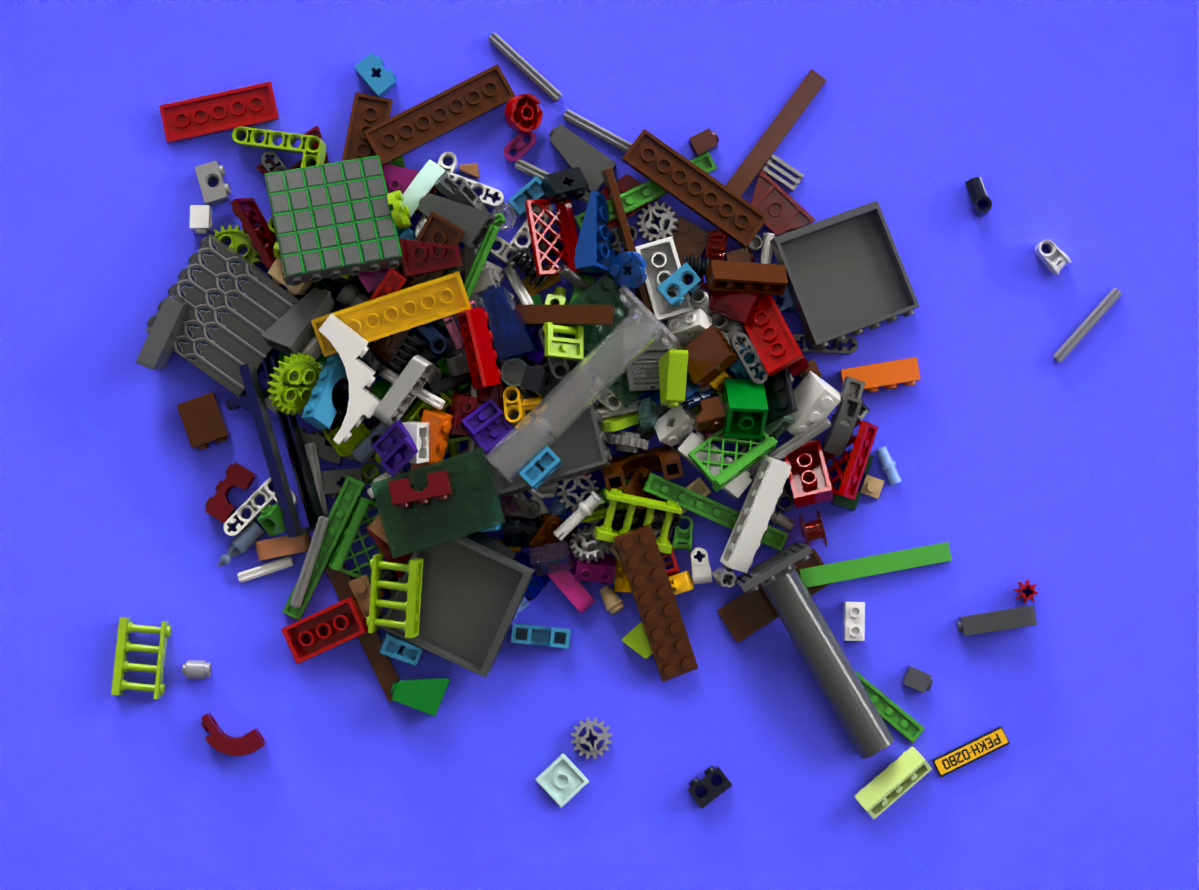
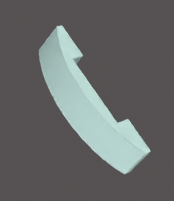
[395,159,445,229]

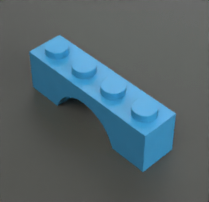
[301,353,348,429]

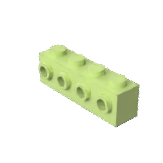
[854,746,932,820]

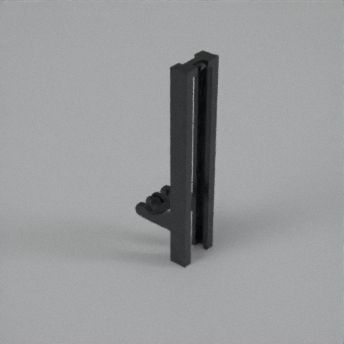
[226,355,324,538]

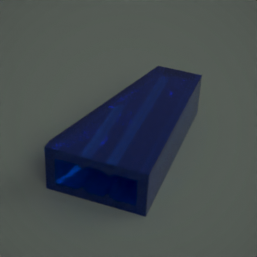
[481,284,540,360]

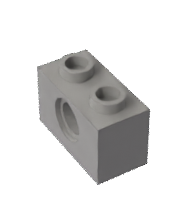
[194,161,231,206]

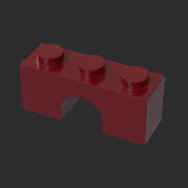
[205,462,257,523]
[388,470,453,509]

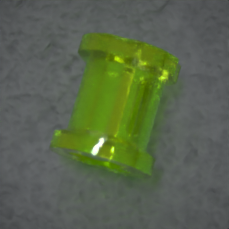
[361,463,380,484]

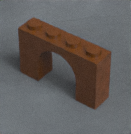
[602,445,684,491]

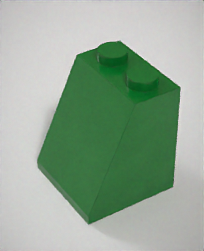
[722,378,768,439]
[390,677,451,716]

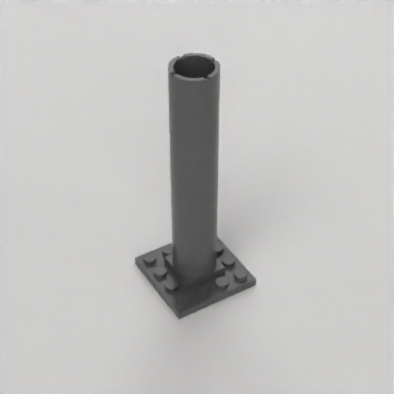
[735,541,894,759]

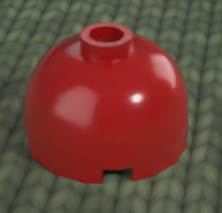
[504,94,543,132]

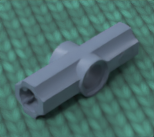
[352,419,403,463]

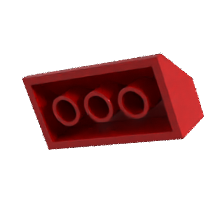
[457,307,502,390]

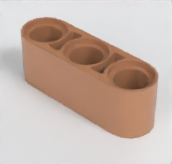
[255,531,311,561]

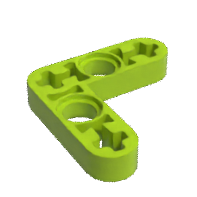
[600,410,647,432]

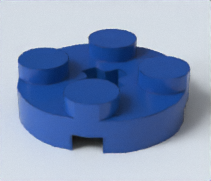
[609,251,647,290]

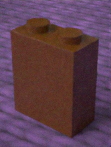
[682,325,739,387]
[176,392,231,451]

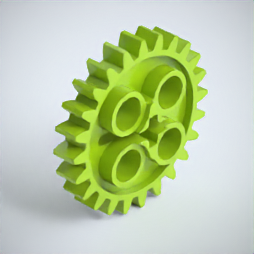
[208,224,262,266]
[267,352,323,416]

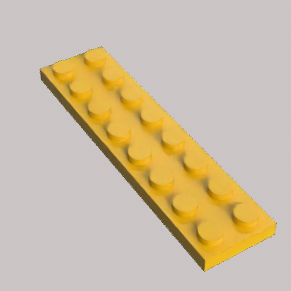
[311,271,472,357]

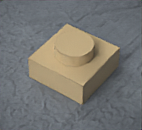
[860,475,885,499]

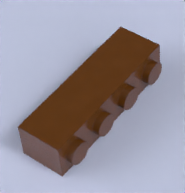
[706,260,788,295]

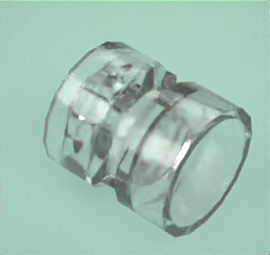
[492,203,518,232]

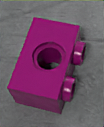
[573,555,616,583]

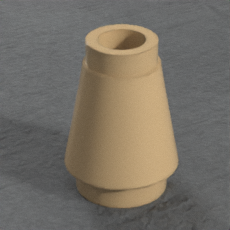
[599,585,624,615]

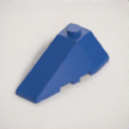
[574,190,616,274]

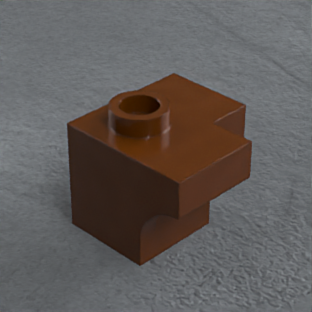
[694,396,726,434]

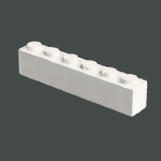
[720,455,792,573]

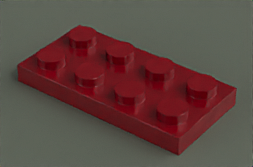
[230,198,277,269]

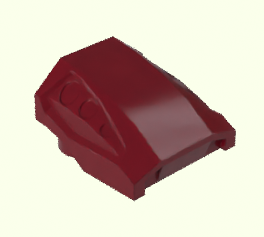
[709,291,761,325]

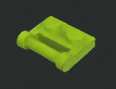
[543,322,584,361]

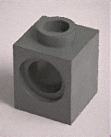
[901,665,933,693]

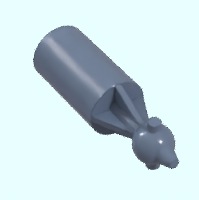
[217,520,266,567]

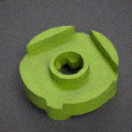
[387,190,411,230]

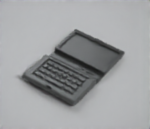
[620,322,670,392]

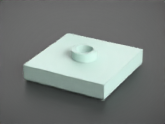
[535,753,590,808]

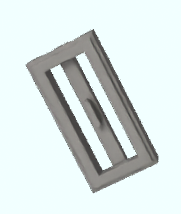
[762,154,804,191]

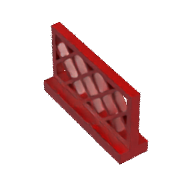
[524,199,582,276]
[823,420,878,500]

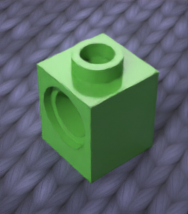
[257,503,286,536]

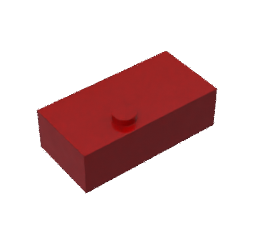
[281,596,368,664]

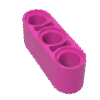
[545,559,595,614]

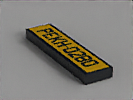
[931,726,1010,777]

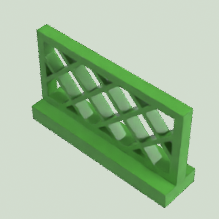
[687,427,778,492]
[327,496,389,582]

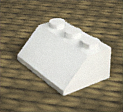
[787,371,841,436]

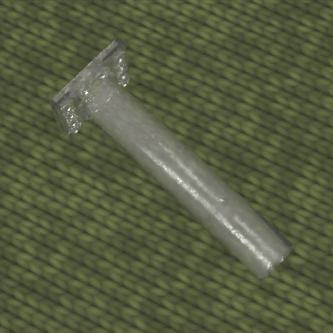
[485,285,682,483]

